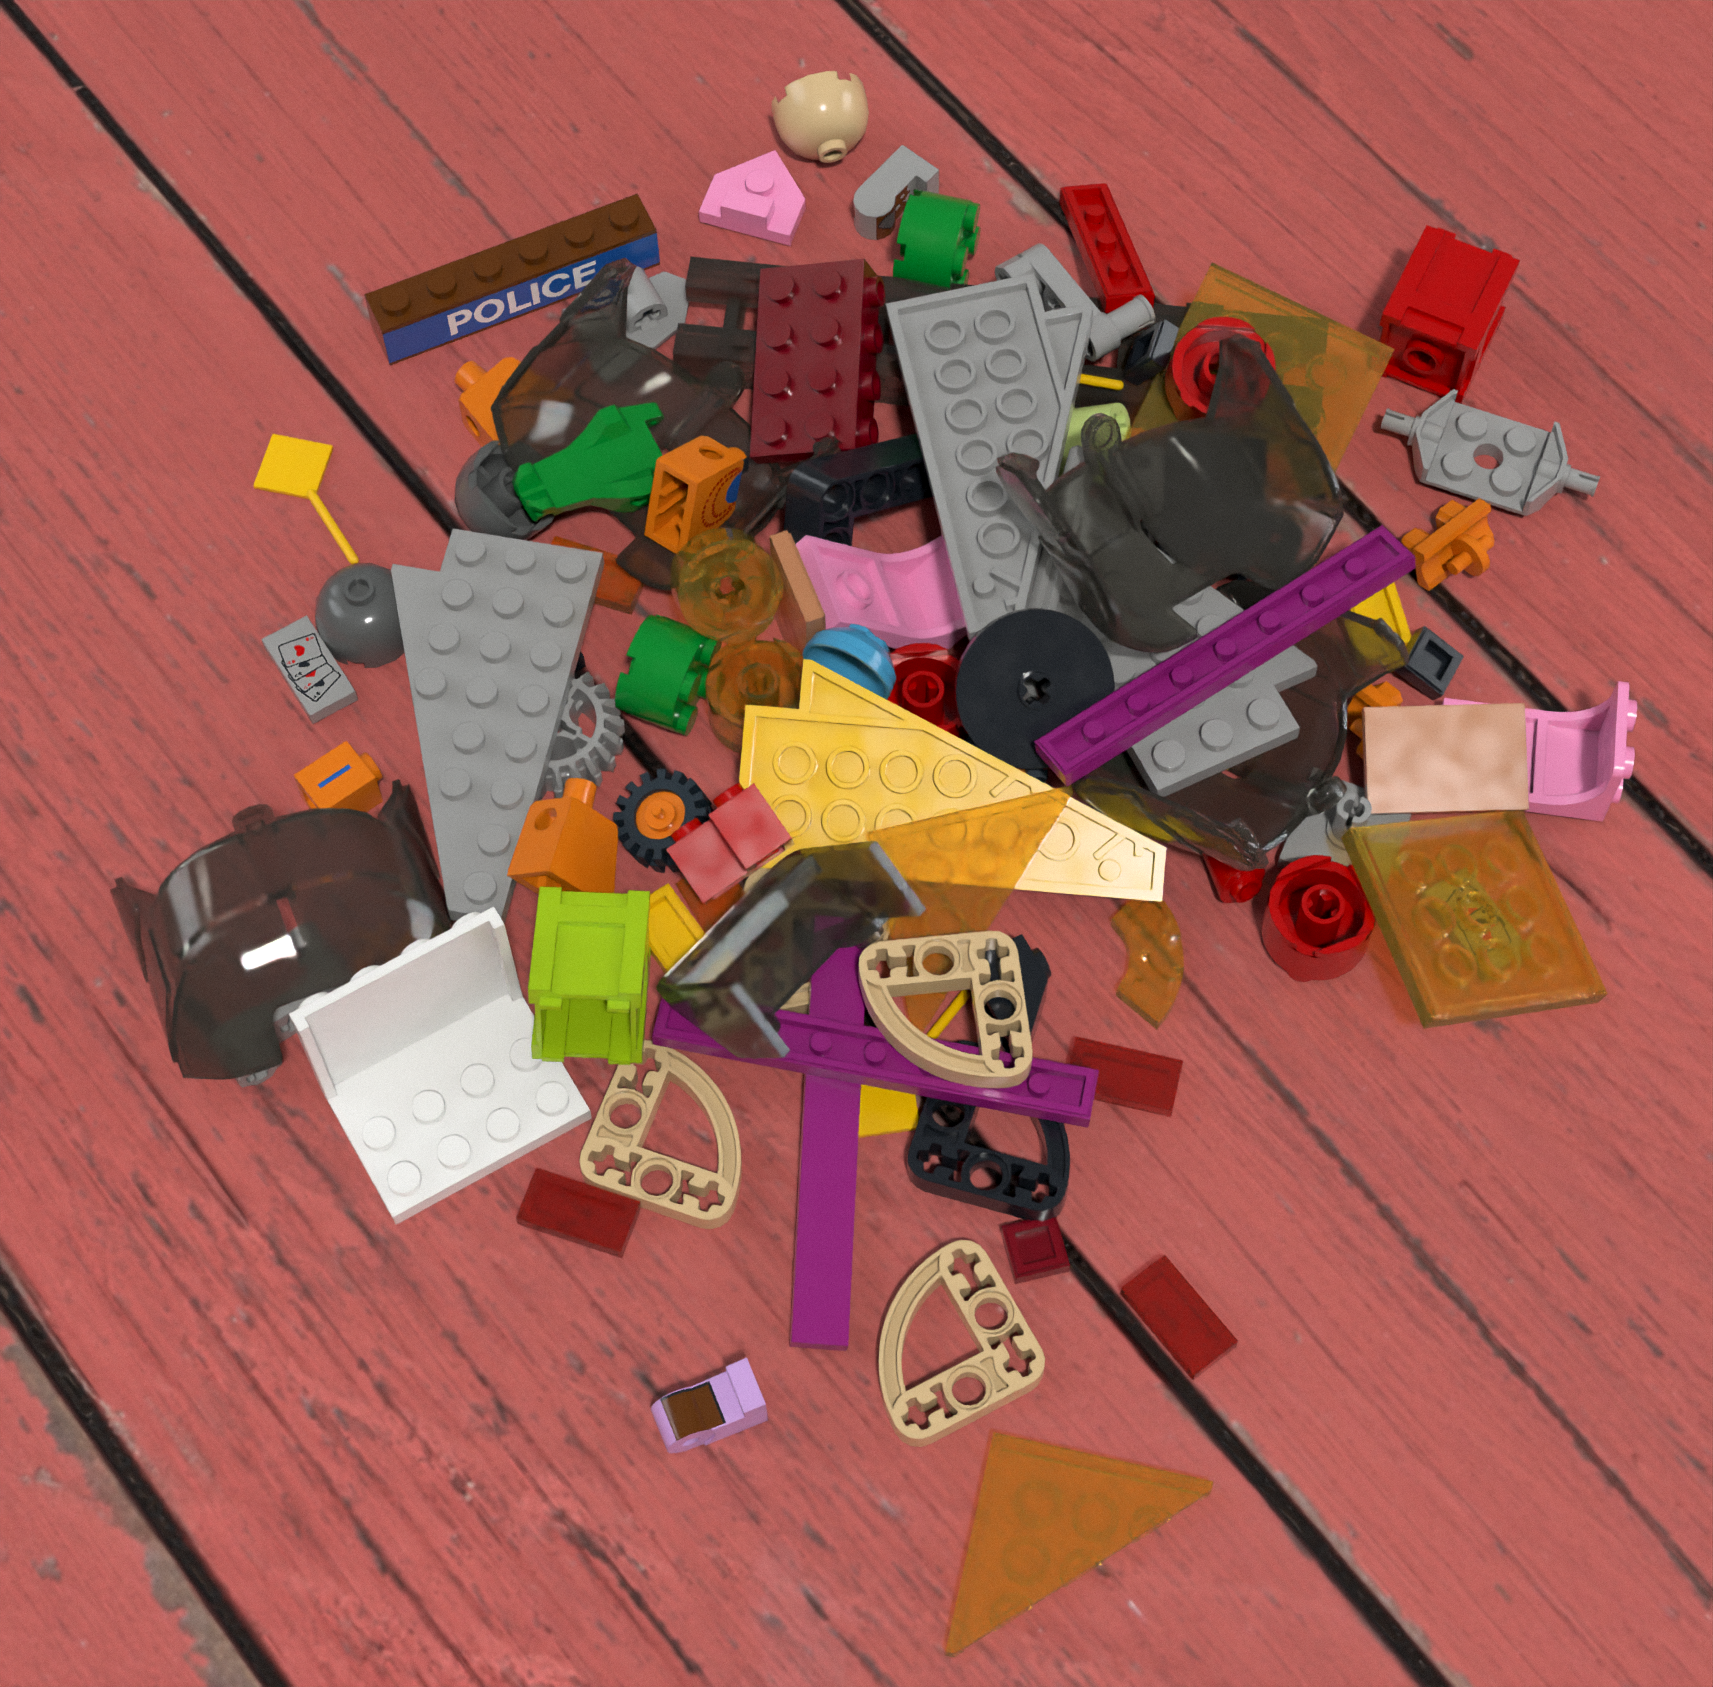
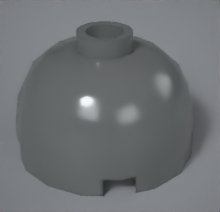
[455,440,555,540]
[315,563,405,668]

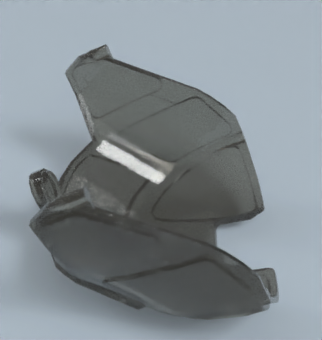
[490,258,843,592]
[995,334,1344,653]
[1071,580,1410,871]
[110,779,456,1080]

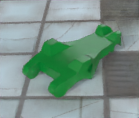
[512,402,664,522]

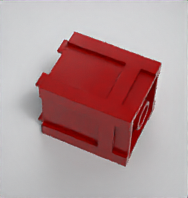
[1368,225,1520,404]

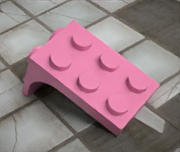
[796,535,967,649]
[1442,681,1637,822]

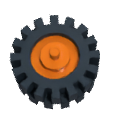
[613,769,714,873]

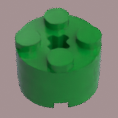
[893,189,981,294]
[615,614,722,736]

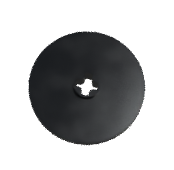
[954,608,1115,769]

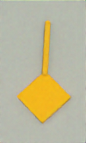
[253,434,359,565]
[858,990,971,1138]

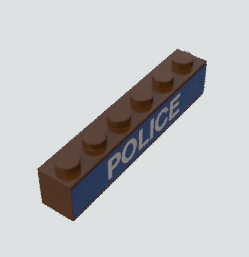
[364,193,660,365]

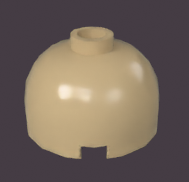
[771,71,869,163]

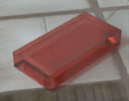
[1070,1036,1183,1117]
[516,1168,642,1258]
[1120,1255,1238,1380]

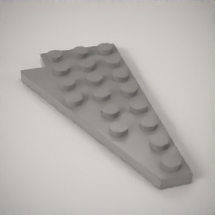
[886,273,1093,642]
[1037,477,1318,800]
[391,529,605,924]

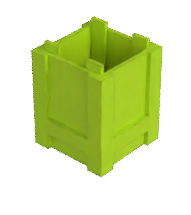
[528,887,651,1065]

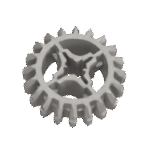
[539,672,625,800]

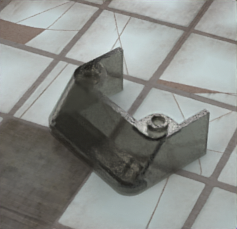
[657,841,926,1059]

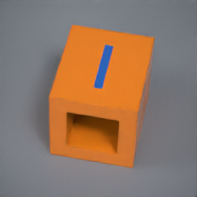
[293,740,383,836]

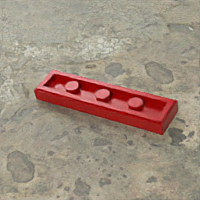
[1059,183,1155,313]

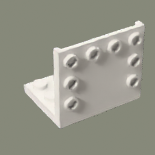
[289,907,592,1225]

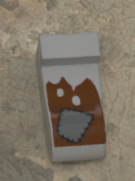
[853,145,939,240]

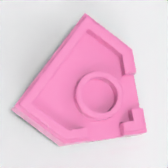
[699,150,806,246]

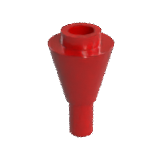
[1186,817,1265,903]

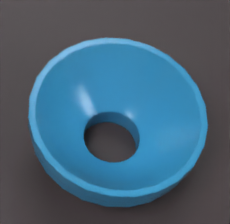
[802,624,896,700]

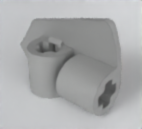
[561,267,693,385]

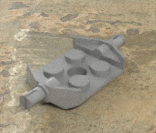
[1380,389,1600,516]

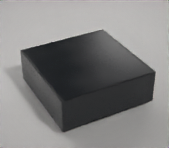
[1123,319,1179,386]
[1394,626,1464,700]

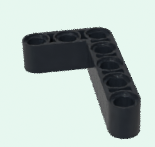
[784,433,933,546]

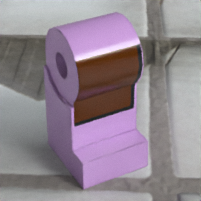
[651,1357,768,1453]

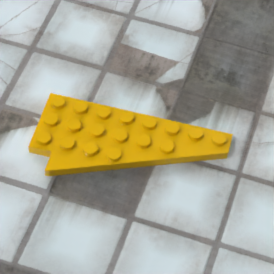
[739,659,1166,902]

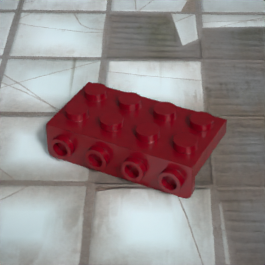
[750,259,885,464]

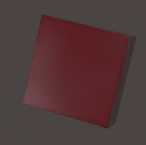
[1001,1217,1070,1284]

